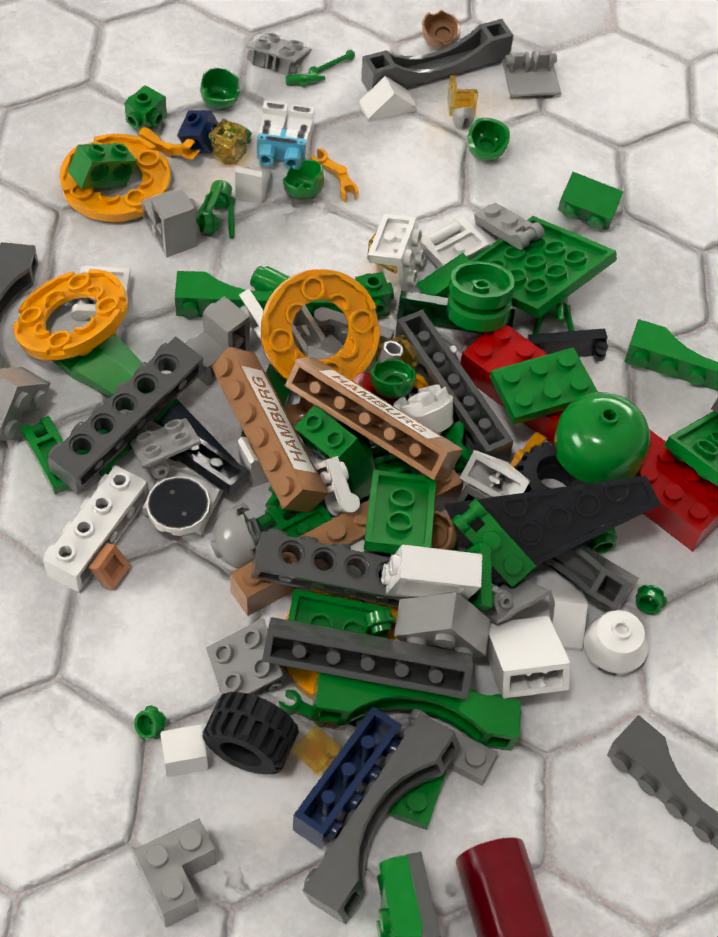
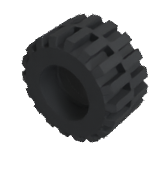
[517,442,587,492]
[202,692,299,775]

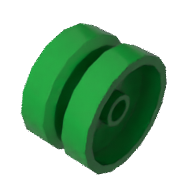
[446,261,515,332]

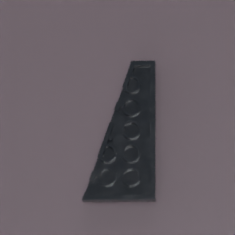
[443,475,661,586]

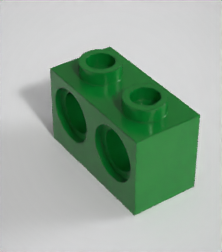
[68,143,137,189]
[294,405,368,475]

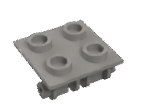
[246,33,311,76]
[502,50,561,97]
[130,418,202,479]
[482,578,550,624]
[206,618,284,695]

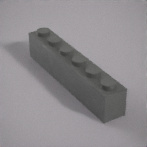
[262,617,473,699]

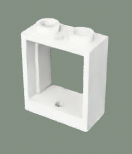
[381,545,482,600]

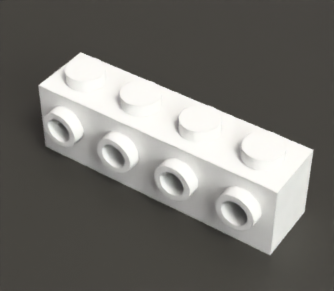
[43,465,149,593]

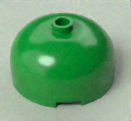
[554,392,650,483]

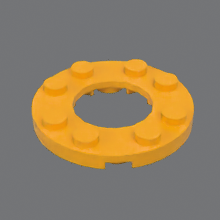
[60,134,171,223]
[13,269,128,360]
[261,269,380,380]

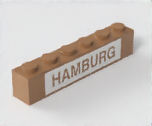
[211,346,329,513]
[285,358,463,480]

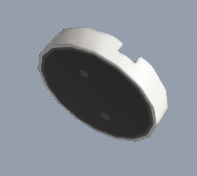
[146,476,211,536]

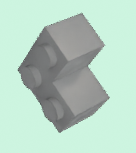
[141,189,199,257]
[185,296,250,386]
[0,367,51,441]
[394,591,491,658]
[133,818,216,928]

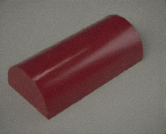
[455,837,554,937]

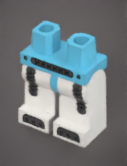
[257,101,315,169]

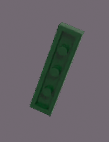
[397,290,515,334]

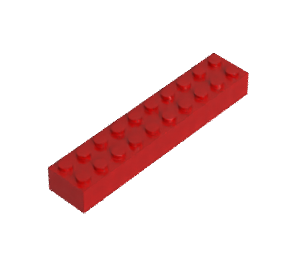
[460,324,718,552]

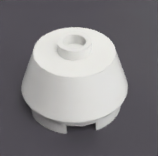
[394,385,453,435]
[583,610,649,676]

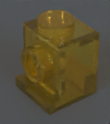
[209,118,247,165]

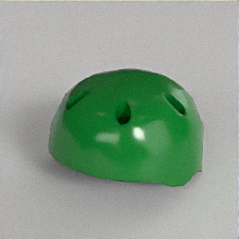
[467,117,510,162]

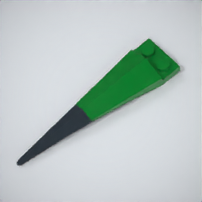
[52,335,238,463]

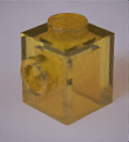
[291,724,341,774]

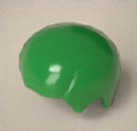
[200,67,240,110]
[283,160,324,200]
[370,359,416,400]

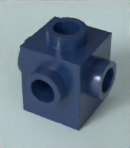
[177,110,222,154]

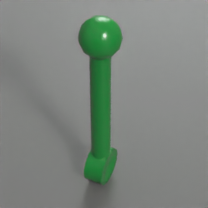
[309,50,355,74]

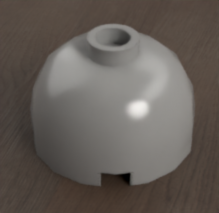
[211,503,261,569]

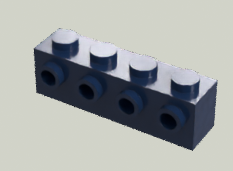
[293,707,402,850]

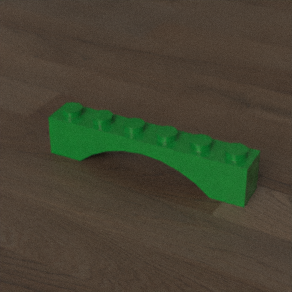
[175,271,344,318]
[624,319,718,391]
[311,672,521,751]

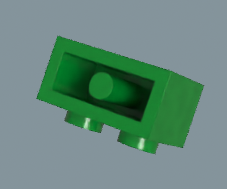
[558,172,624,230]

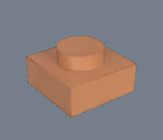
[89,543,131,590]

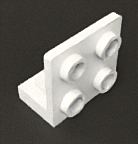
[368,214,426,292]

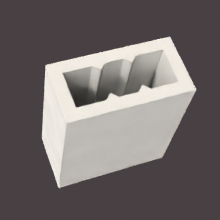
[486,616,571,699]

